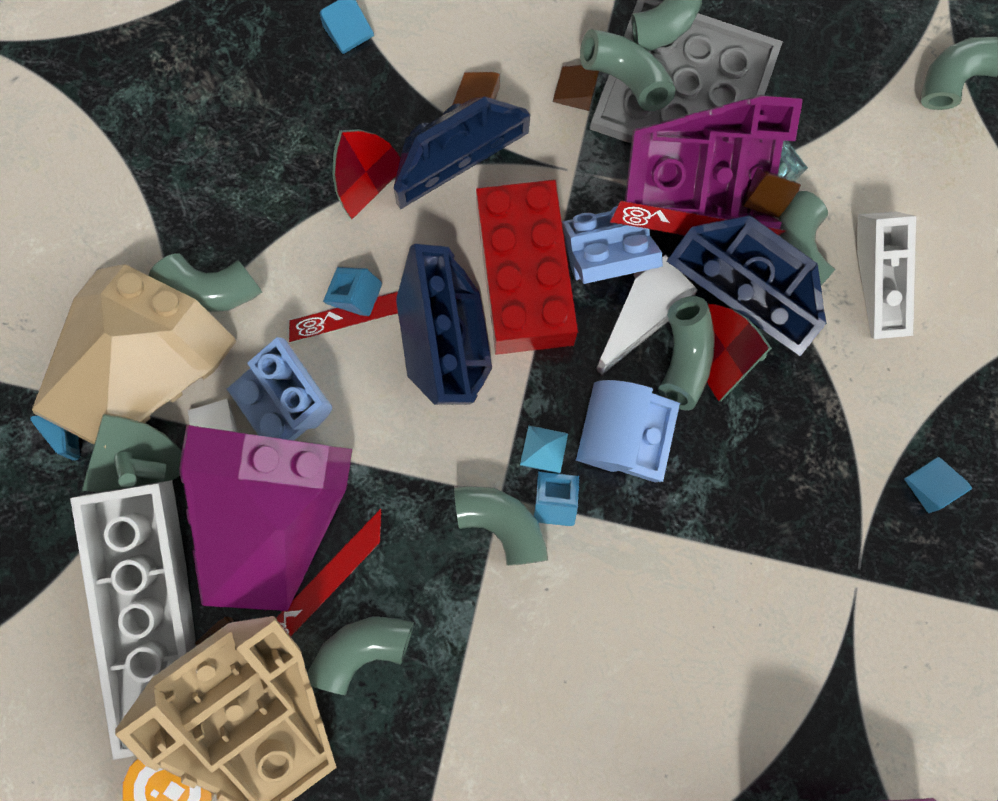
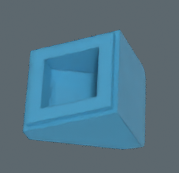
[319,0,374,54]
[323,267,382,316]
[31,416,80,460]
[904,457,972,513]
[534,472,579,526]

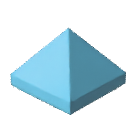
[520,425,568,474]

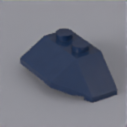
[393,96,530,210]
[666,215,827,356]
[396,244,492,405]

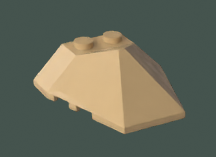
[32,264,236,448]
[115,616,337,801]

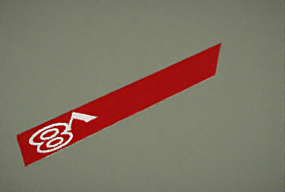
[610,201,786,235]
[289,292,398,343]
[276,509,381,637]

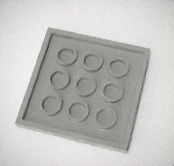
[590,0,783,143]

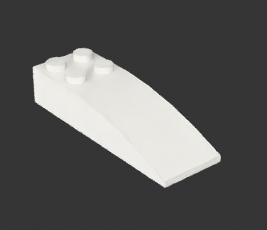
[70,480,196,760]

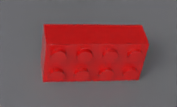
[476,180,578,355]

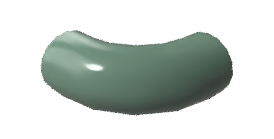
[632,0,702,52]
[580,29,676,111]
[921,37,998,110]
[779,191,835,286]
[149,254,262,312]
[658,296,715,410]
[454,486,548,566]
[307,616,414,695]

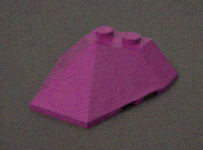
[625,95,803,237]
[179,425,352,611]

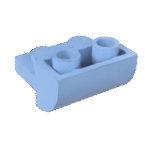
[562,206,663,284]
[227,337,332,440]
[576,380,680,482]

